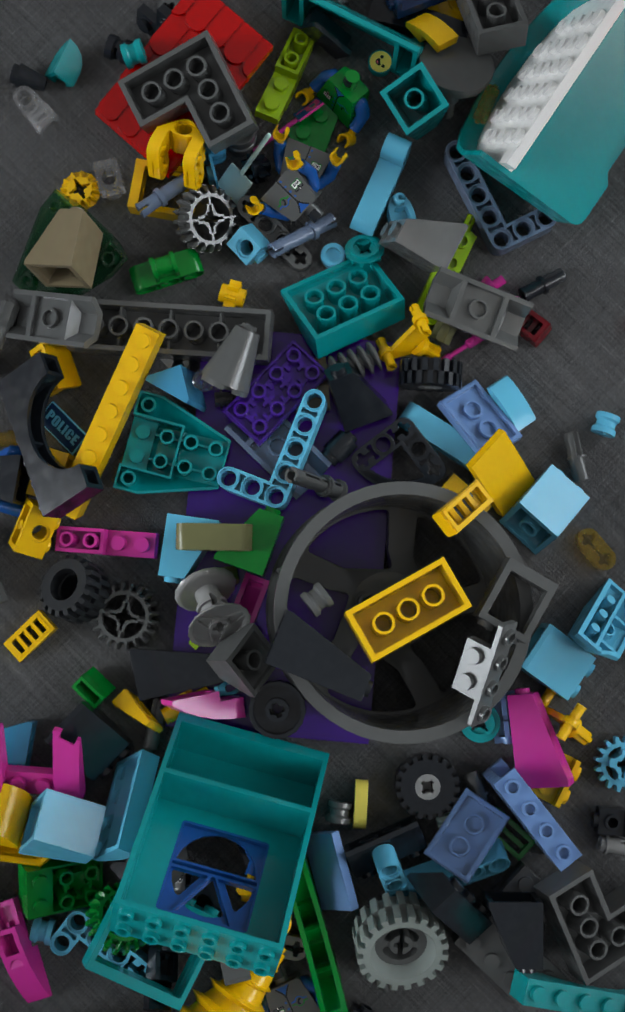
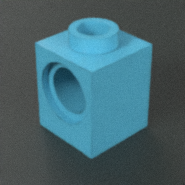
[227,223,270,266]

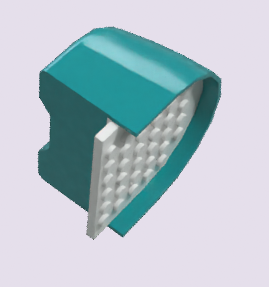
[456,0,625,225]

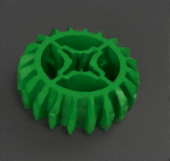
[85,883,146,956]

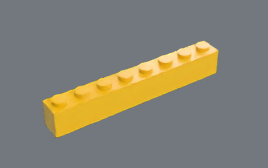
[66,323,166,520]

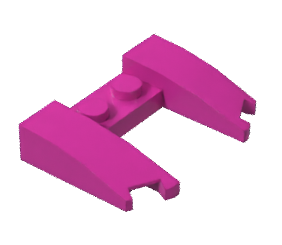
[0,723,86,799]

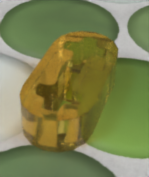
[575,528,616,571]

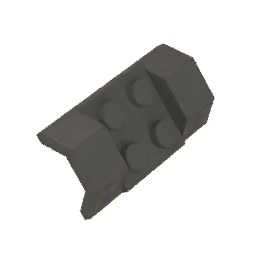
[423,266,534,351]
[5,289,103,349]

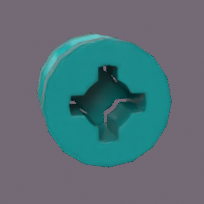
[120,38,148,70]

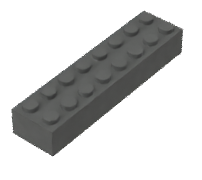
[66,299,275,366]

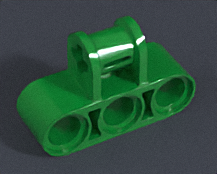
[128,249,204,295]

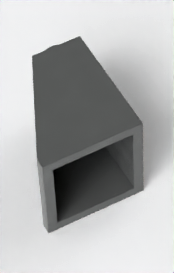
[378,218,469,273]

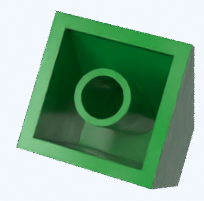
[213,506,285,577]

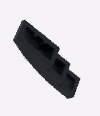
[367,0,468,43]
[143,944,182,1012]

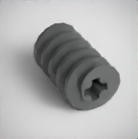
[327,342,382,378]

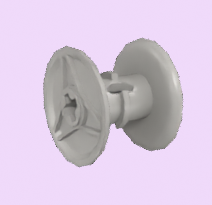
[174,567,251,647]

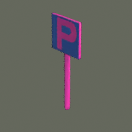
[253,97,324,152]

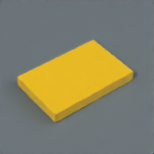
[466,429,535,516]

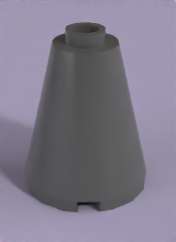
[200,322,260,398]

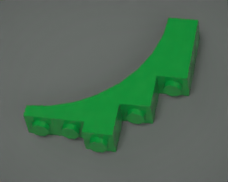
[293,857,348,1012]

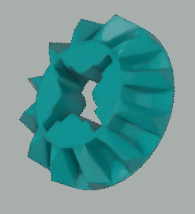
[345,234,384,267]
[462,707,501,743]

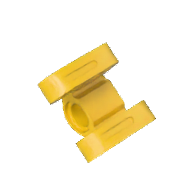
[146,119,206,191]

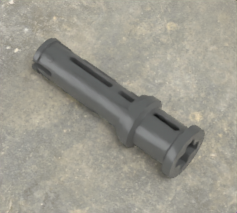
[285,467,348,501]

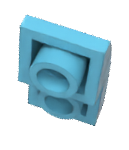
[487,376,536,431]

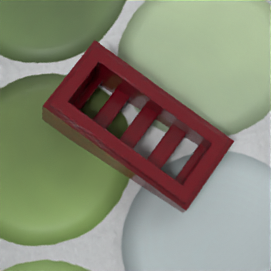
[519,309,552,348]

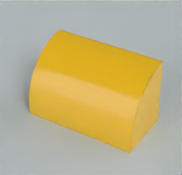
[0,783,33,849]

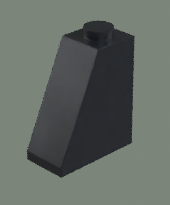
[324,361,393,432]

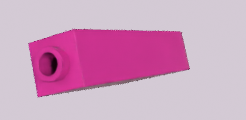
[507,687,574,789]

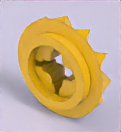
[60,170,101,210]

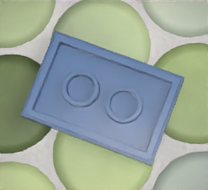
[437,379,522,454]
[423,788,510,884]
[307,831,359,911]

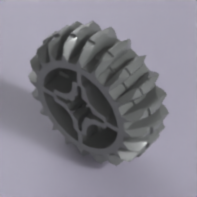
[172,184,238,253]
[91,582,160,651]

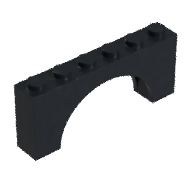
[0,352,104,518]

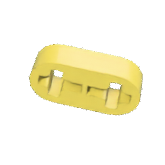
[353,779,368,829]

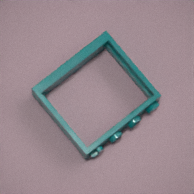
[82,890,220,1011]

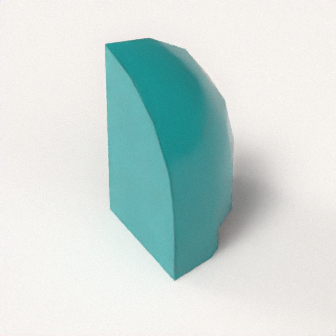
[44,39,83,87]

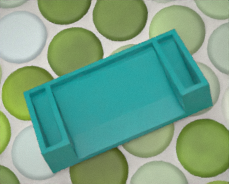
[281,0,425,76]

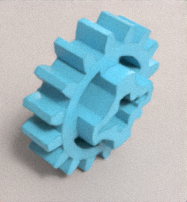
[593,736,625,792]

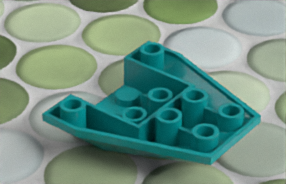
[113,390,231,494]

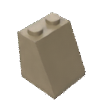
[24,207,103,289]

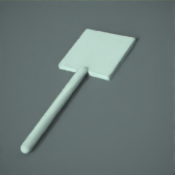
[218,133,271,205]

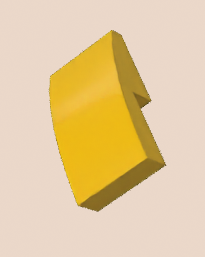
[405,12,459,53]

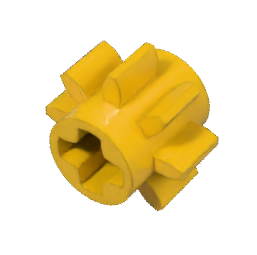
[218,279,247,308]

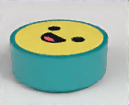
[368,50,392,77]

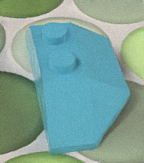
[568,578,625,661]

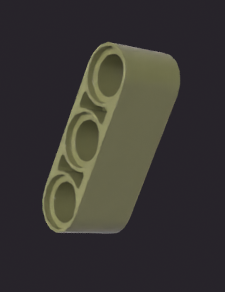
[176,523,253,551]

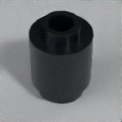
[321,430,358,467]

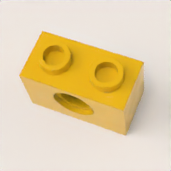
[8,497,61,560]

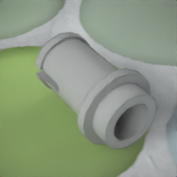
[597,835,625,856]

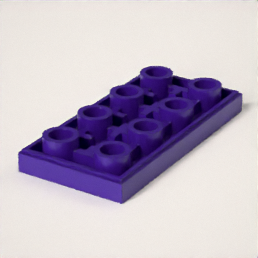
[223,340,326,447]

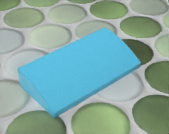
[93,749,160,861]

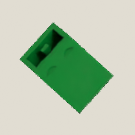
[18,859,103,920]

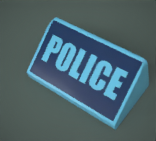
[44,401,86,455]

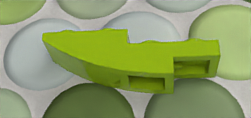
[255,27,315,125]

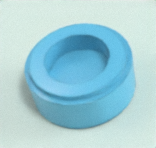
[321,243,345,268]

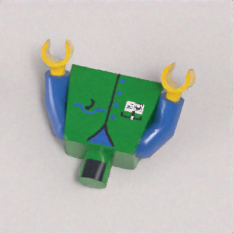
[295,66,371,148]

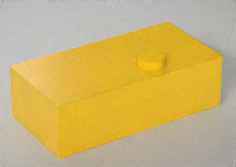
[343,557,472,664]

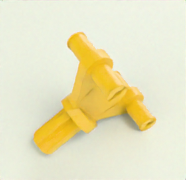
[376,303,442,371]
[541,688,592,745]

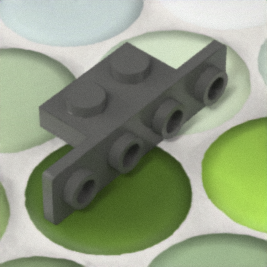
[452,620,518,727]

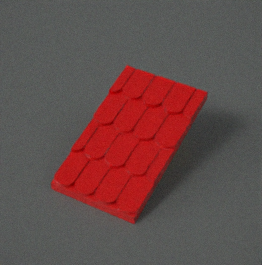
[95,0,273,179]

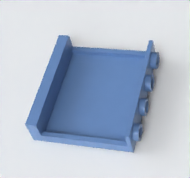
[481,758,582,872]

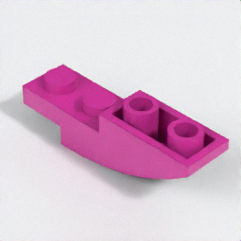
[55,526,160,559]
[0,896,52,1003]

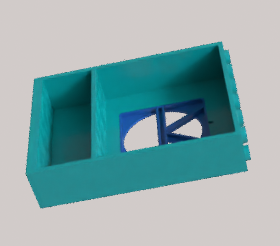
[109,712,329,977]

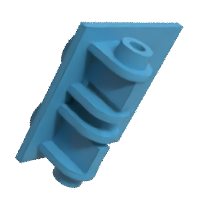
[204,143,226,189]

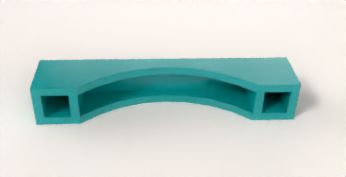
[509,968,625,1012]

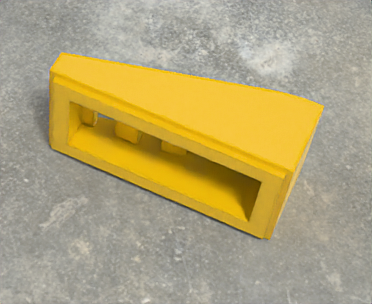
[432,479,494,537]
[3,610,58,663]
[112,689,163,733]

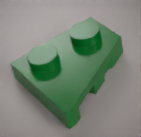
[287,100,338,152]

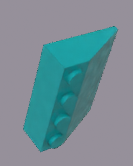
[280,251,405,359]

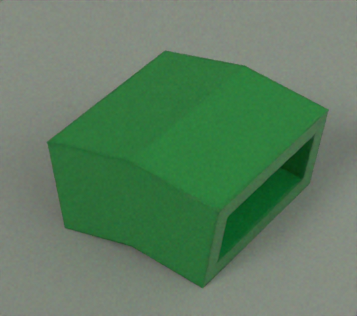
[72,666,116,709]

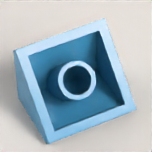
[145,365,206,412]

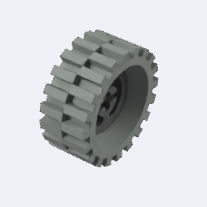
[352,891,449,991]

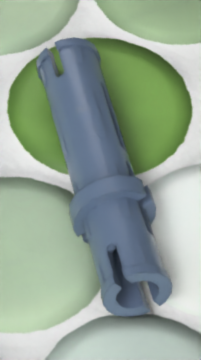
[135,172,206,218]
[267,213,337,258]

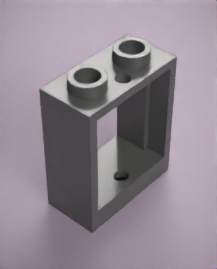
[472,557,559,646]

